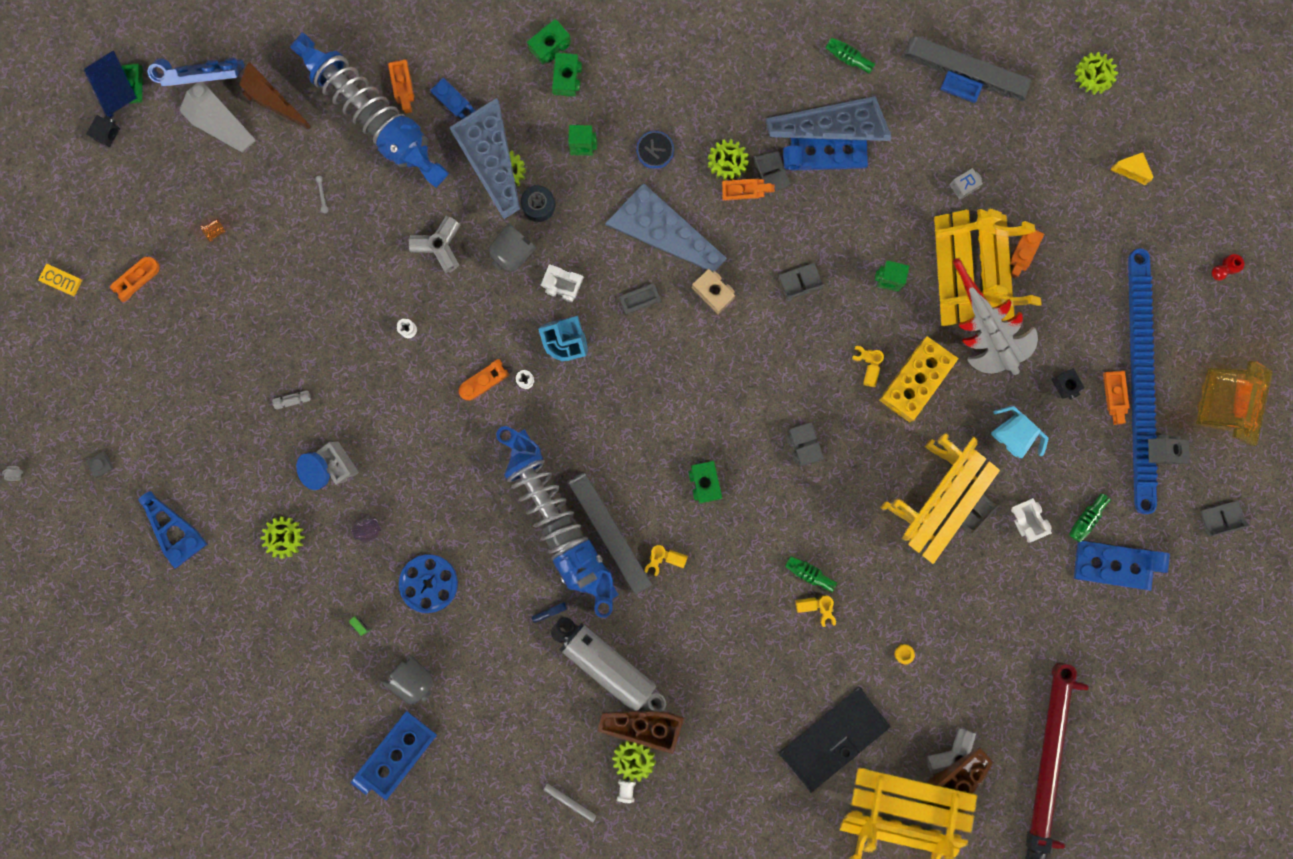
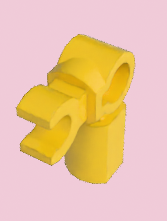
[852,346,884,387]
[645,545,688,576]
[795,594,836,627]

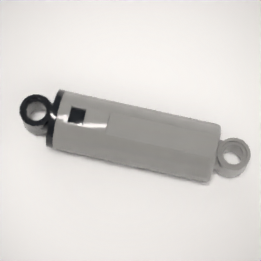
[551,617,666,712]

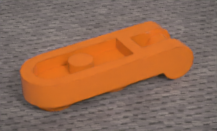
[110,257,160,302]
[459,359,510,401]

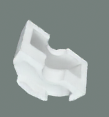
[541,264,584,302]
[1011,499,1052,543]

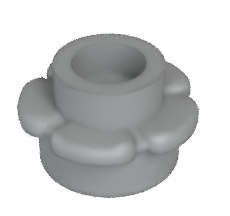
[2,466,23,481]

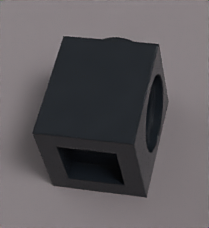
[86,115,120,148]
[1051,368,1085,400]

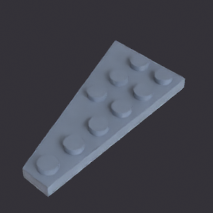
[766,96,891,141]
[449,98,520,219]
[605,183,727,272]

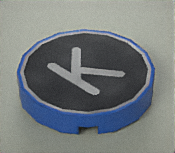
[637,131,674,169]

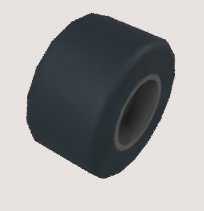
[521,185,555,222]

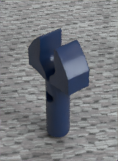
[532,602,567,623]

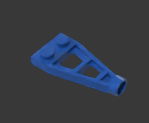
[138,491,208,568]

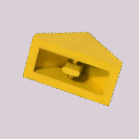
[1111,152,1153,185]

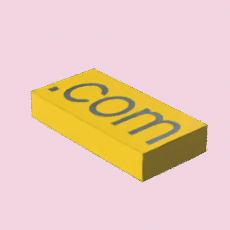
[38,263,82,296]

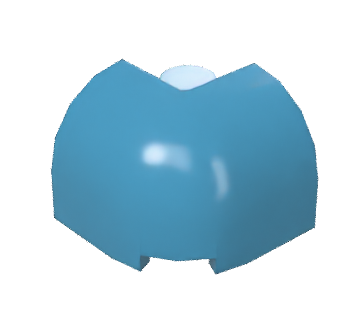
[539,315,588,361]

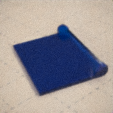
[84,51,137,118]

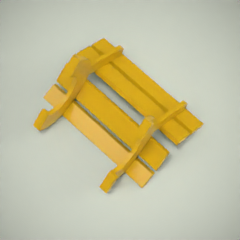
[934,209,1041,326]
[880,433,1000,564]
[840,768,977,859]

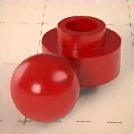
[1211,254,1244,281]

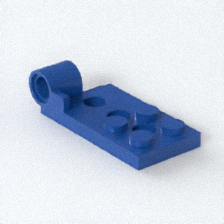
[147,58,244,86]
[783,138,868,171]
[1073,541,1170,591]
[351,711,437,800]

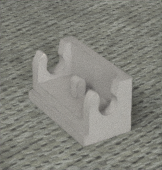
[315,441,359,485]

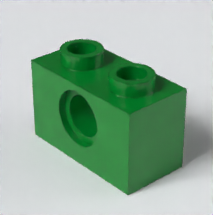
[527,19,571,65]
[552,53,582,97]
[568,125,597,156]
[874,260,909,292]
[688,461,722,504]

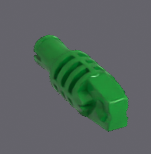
[826,38,876,74]
[1069,493,1111,542]
[785,556,837,593]

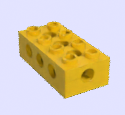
[879,336,959,423]

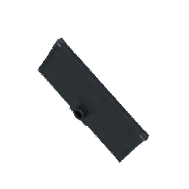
[778,686,891,793]

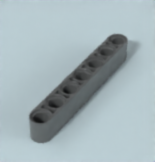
[904,37,1031,101]
[568,471,652,595]

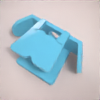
[991,406,1049,458]

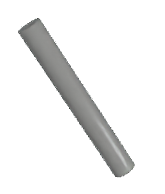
[544,783,597,822]

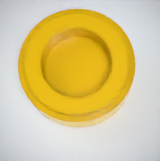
[894,644,915,664]

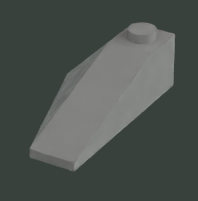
[179,82,256,152]

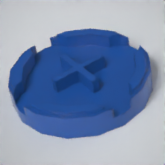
[296,452,330,490]

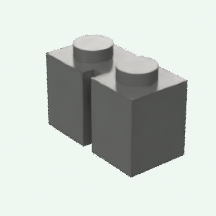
[786,422,824,467]

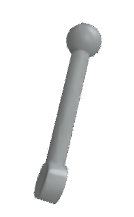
[315,175,329,213]

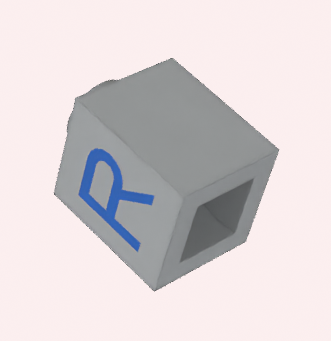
[949,168,983,200]

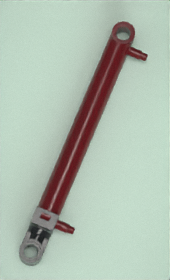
[1025,663,1089,859]

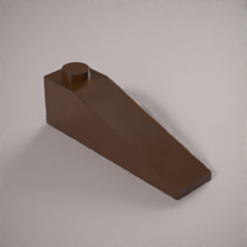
[239,62,311,130]
[597,711,684,754]
[920,747,994,829]

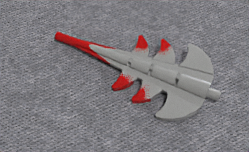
[953,258,1038,375]

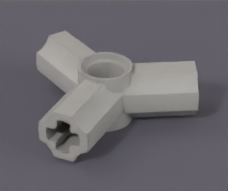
[409,216,461,273]
[927,728,981,786]

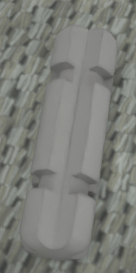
[272,390,311,409]

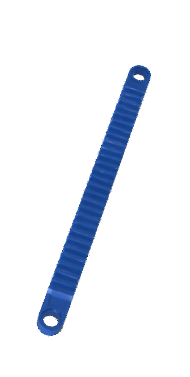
[1128,248,1158,514]

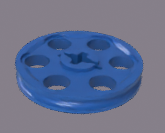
[399,555,458,613]

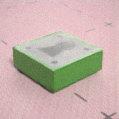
[349,615,371,635]

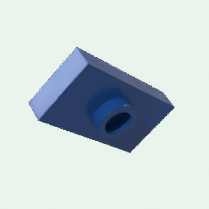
[940,71,983,103]

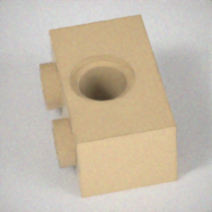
[692,269,735,314]

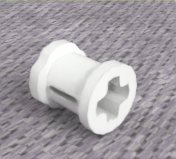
[397,319,417,338]
[516,370,535,389]
[617,779,636,803]

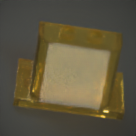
[1196,361,1273,446]

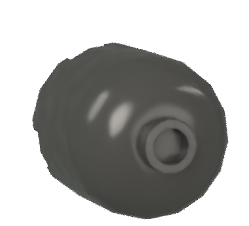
[489,223,537,272]
[382,654,433,705]

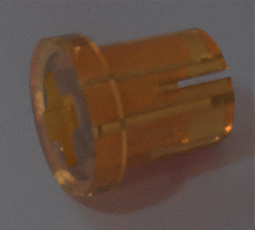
[200,218,226,242]

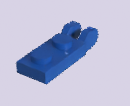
[430,78,476,120]

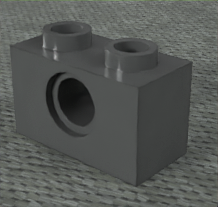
[1148,435,1190,464]

